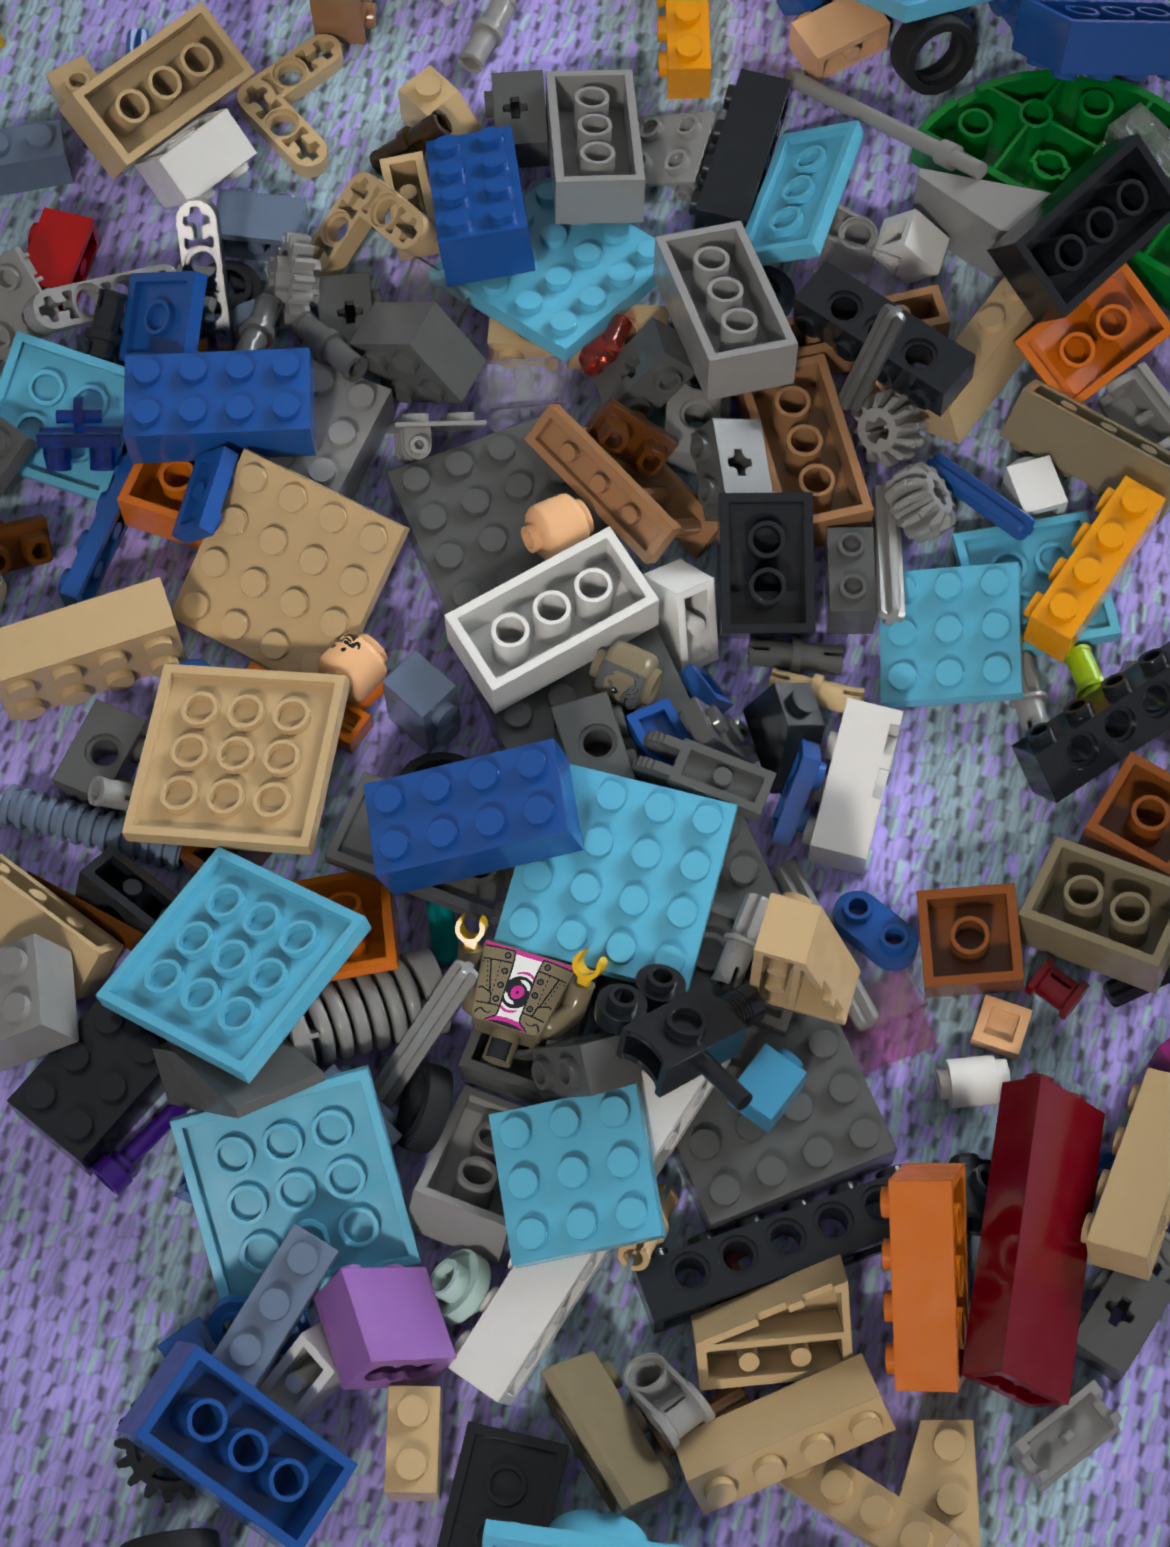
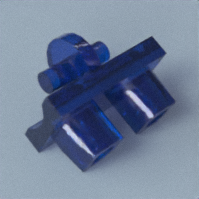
[36,397,123,471]

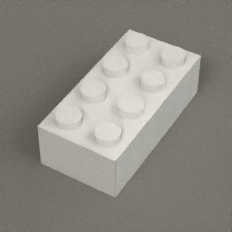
[444,526,659,714]

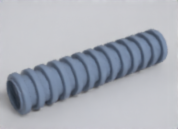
[0,784,184,872]

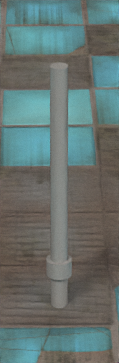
[786,70,988,180]

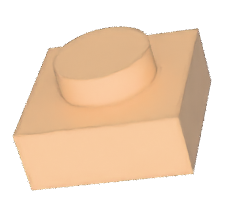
[969,994,1033,1060]

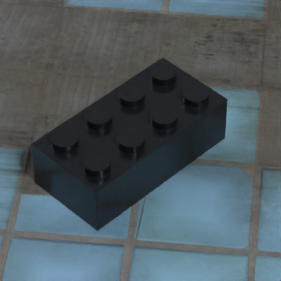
[987,133,1170,323]
[7,1000,168,1176]

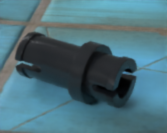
[84,289,128,362]

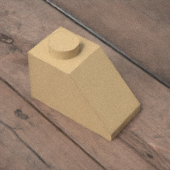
[398,65,482,136]

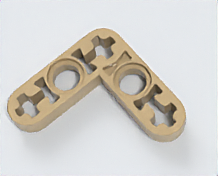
[237,34,344,178]
[311,172,437,276]

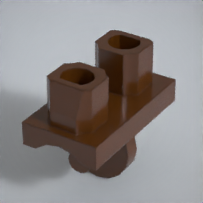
[585,397,679,479]
[0,514,54,575]

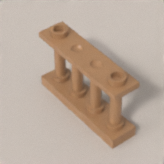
[524,403,718,564]

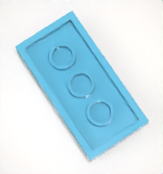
[745,120,865,266]

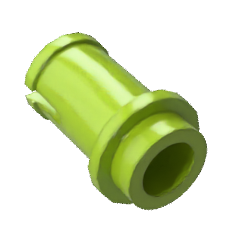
[1064,644,1106,698]

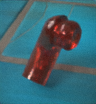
[578,314,632,376]

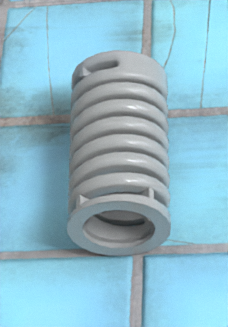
[286,947,451,1066]

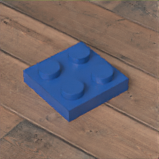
[118,271,208,364]

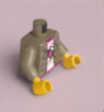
[455,913,608,1068]

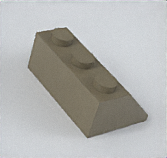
[540,1351,677,1520]

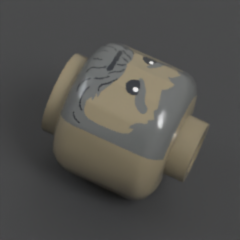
[589,640,664,711]

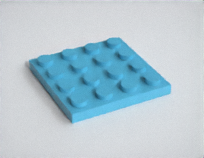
[431,177,657,362]
[494,764,738,994]
[96,846,372,1084]
[170,1065,422,1299]

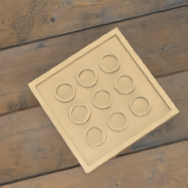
[172,448,410,673]
[122,664,350,856]

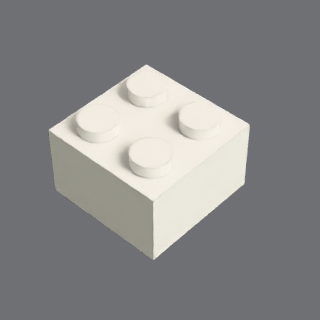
[134,108,257,208]

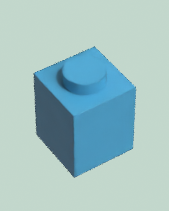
[728,1043,807,1134]

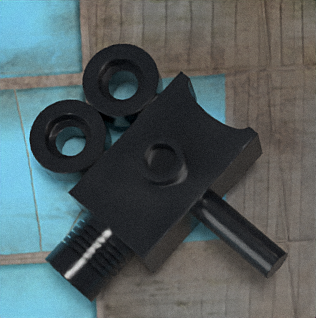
[594,964,765,1111]

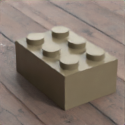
[1018,836,1170,994]

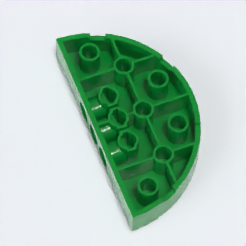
[910,69,1170,311]

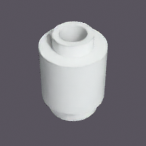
[936,1055,1011,1109]

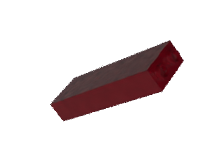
[961,1073,1105,1408]

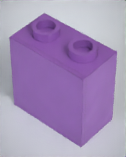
[313,1263,457,1390]

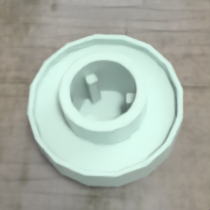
[430,1248,491,1325]

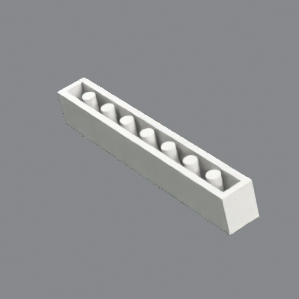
[448,1059,731,1406]

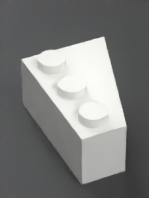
[801,697,904,875]

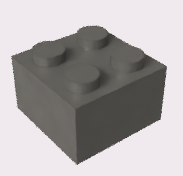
[349,301,487,404]

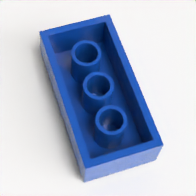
[1011,0,1170,81]
[425,126,536,287]
[123,347,316,464]
[363,738,584,895]
[116,1341,358,1547]

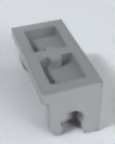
[1097,361,1170,451]
[1007,1380,1122,1494]

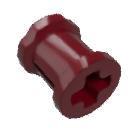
[1024,957,1090,1020]

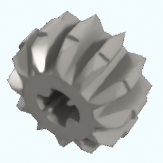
[849,388,929,467]
[885,461,956,543]

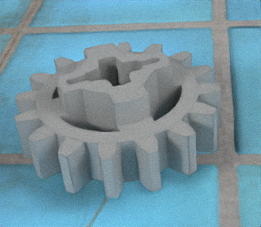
[265,232,321,330]

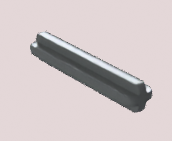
[838,304,906,412]

